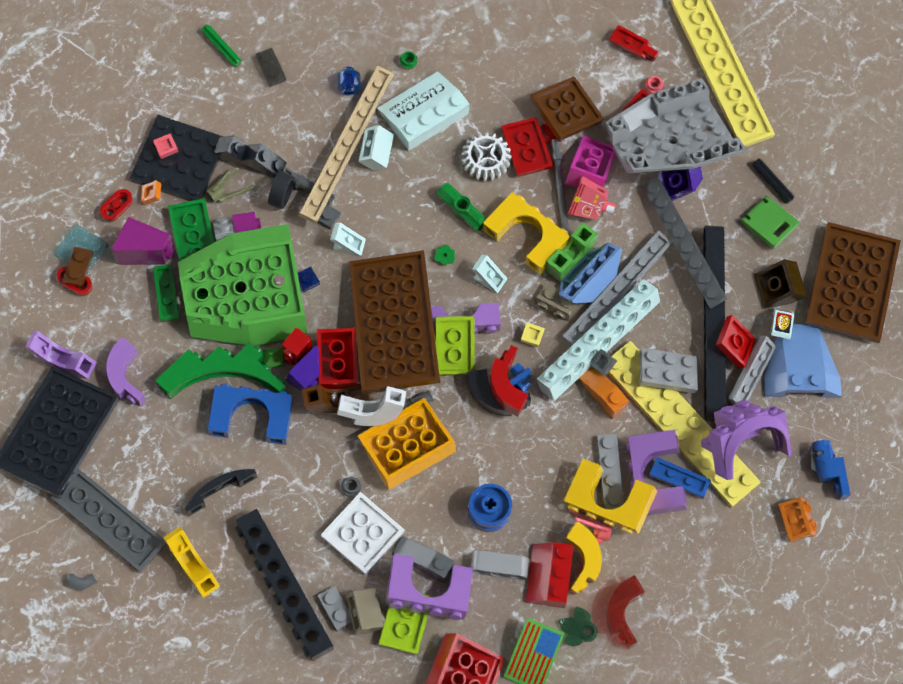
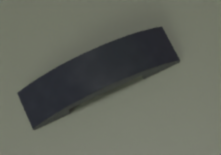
[185,469,258,516]

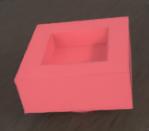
[153,133,178,159]

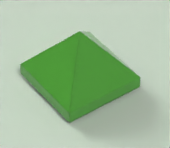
[263,348,284,368]

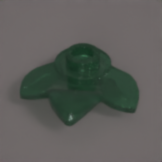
[559,607,598,646]

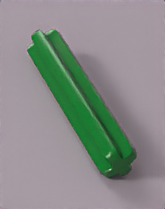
[201,24,242,67]

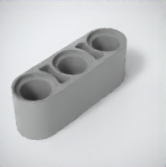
[470,550,529,580]

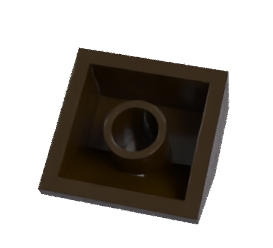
[754,259,807,309]

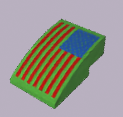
[503,618,565,684]

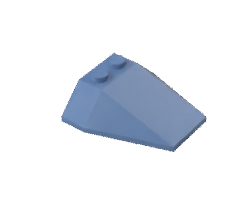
[764,324,842,398]

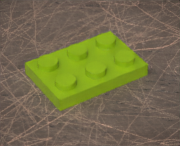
[435,316,475,375]
[379,593,433,656]

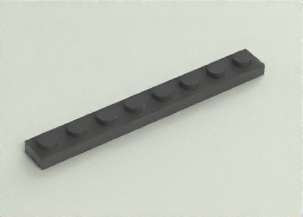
[642,176,727,309]

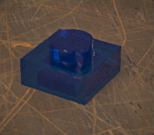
[298,267,320,293]

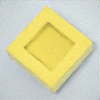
[520,322,545,348]

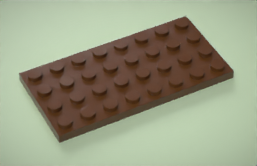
[349,250,441,394]

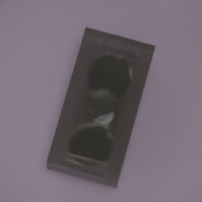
[255,48,286,87]

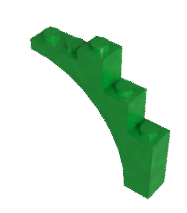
[155,343,286,399]

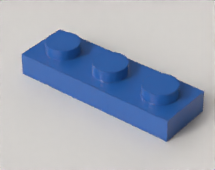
[649,457,711,499]

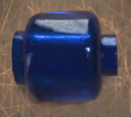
[337,67,361,95]

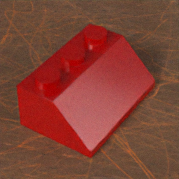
[317,328,358,389]
[525,542,574,608]

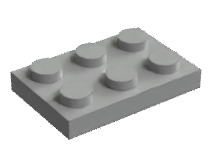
[640,348,698,393]

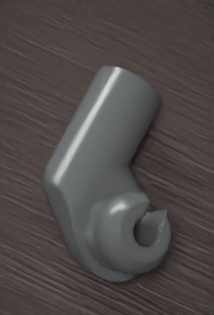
[66,574,97,591]

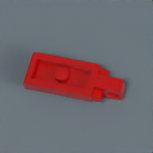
[608,25,659,62]

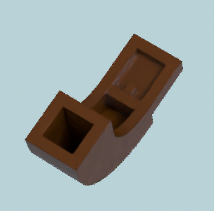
[302,383,371,413]

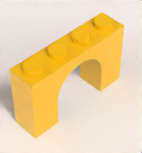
[483,192,570,275]
[564,459,657,535]

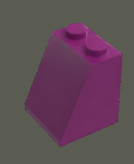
[111,217,174,265]

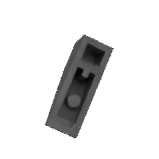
[392,536,454,583]

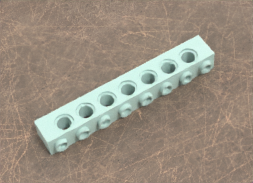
[537,279,660,401]

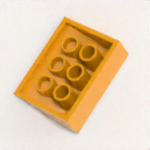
[358,398,456,490]

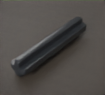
[753,158,795,204]

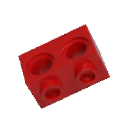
[282,327,312,366]

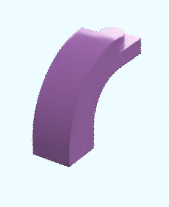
[25,330,97,379]
[106,337,146,406]

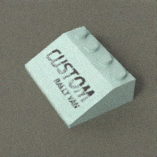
[377,71,470,151]

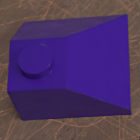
[658,166,703,201]
[286,346,319,391]

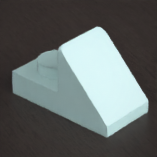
[330,223,366,256]
[472,254,508,293]

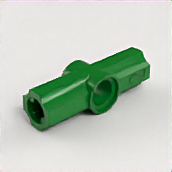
[437,183,487,232]

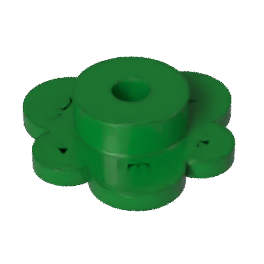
[434,245,455,266]

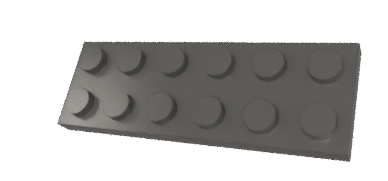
[51,468,167,573]

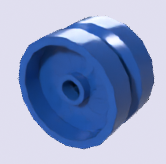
[468,483,512,532]

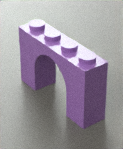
[626,430,687,516]
[385,554,473,620]

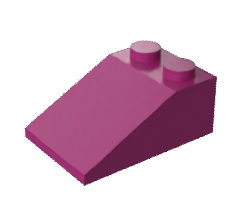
[565,135,616,188]

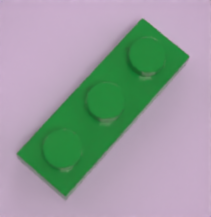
[153,264,180,322]

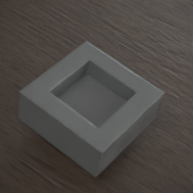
[318,205,341,230]
[590,349,617,376]

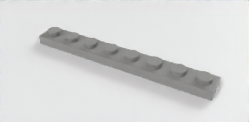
[562,230,673,346]

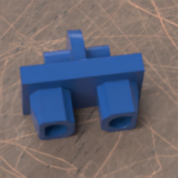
[508,363,532,393]

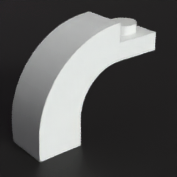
[337,386,406,426]

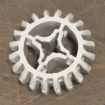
[461,132,511,181]

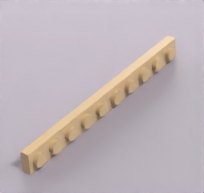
[299,66,394,224]

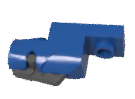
[810,440,850,500]

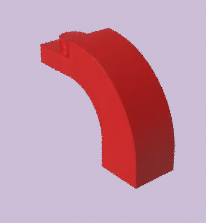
[490,345,528,417]

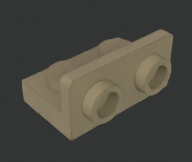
[535,283,578,321]

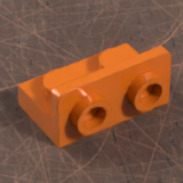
[778,497,817,542]

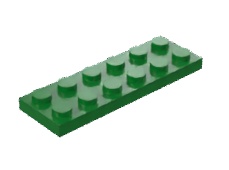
[168,198,214,299]

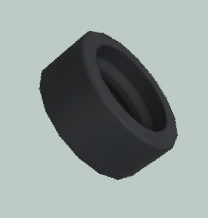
[268,171,295,209]

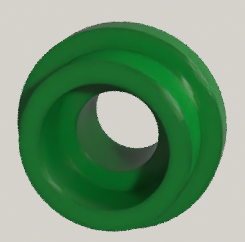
[400,51,418,69]

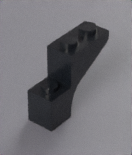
[213,135,287,178]

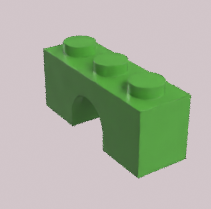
[546,223,598,282]

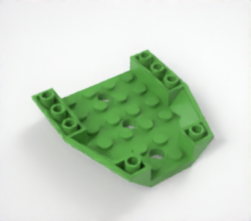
[178,224,308,346]

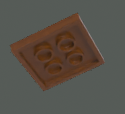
[529,76,604,141]

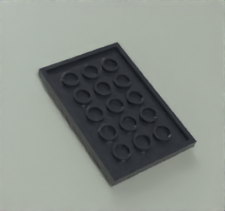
[0,366,120,498]

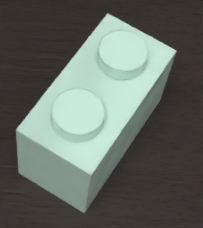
[358,125,394,171]

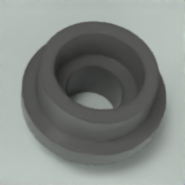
[341,477,361,496]

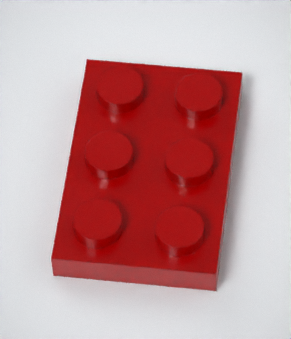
[501,117,553,177]

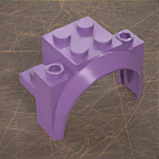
[701,400,792,480]

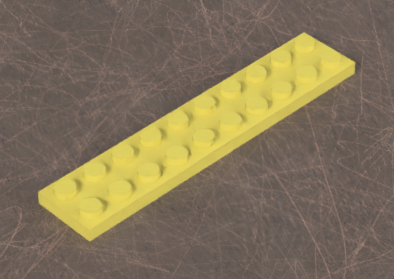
[670,0,775,147]
[608,341,761,508]

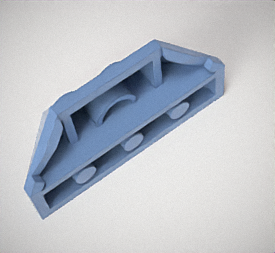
[559,242,622,303]

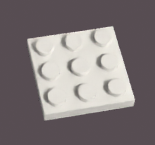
[321,492,405,575]

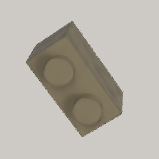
[346,588,385,635]

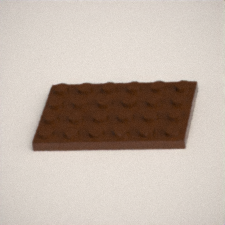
[805,222,901,343]

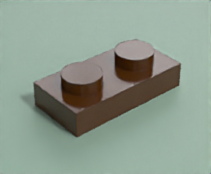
[63,246,94,288]

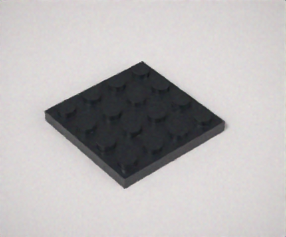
[130,114,224,201]

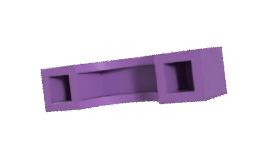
[431,303,501,337]

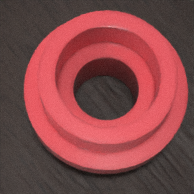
[645,76,664,93]

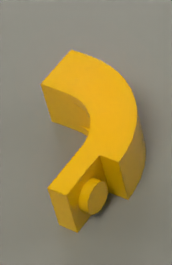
[564,521,602,595]
[163,527,220,598]

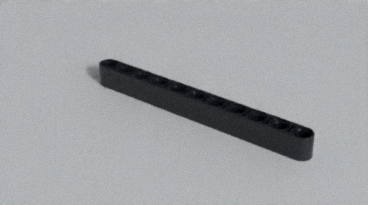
[703,225,726,421]

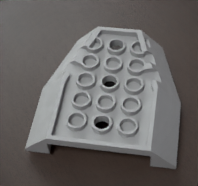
[606,78,747,174]

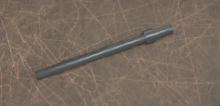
[551,139,570,236]

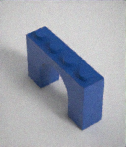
[208,384,293,445]

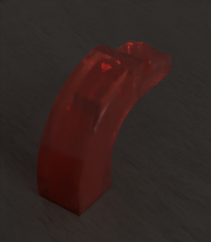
[606,575,645,650]

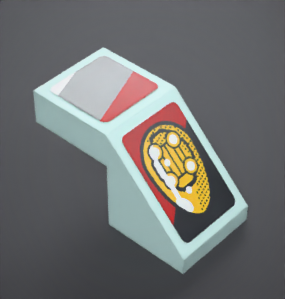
[770,307,794,339]

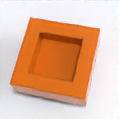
[141,181,161,205]

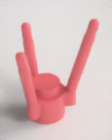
[569,510,612,544]

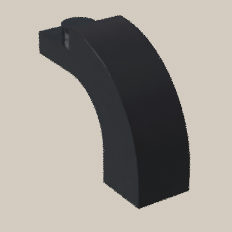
[467,369,531,416]

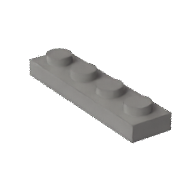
[728,335,776,405]
[597,434,624,510]

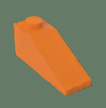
[578,366,629,419]

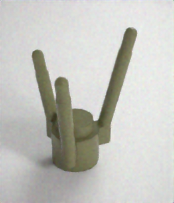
[206,168,255,203]

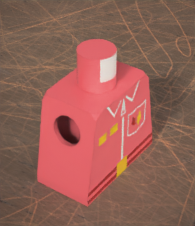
[568,176,616,220]

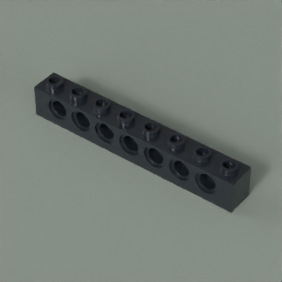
[235,509,334,661]

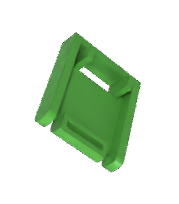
[740,196,799,250]

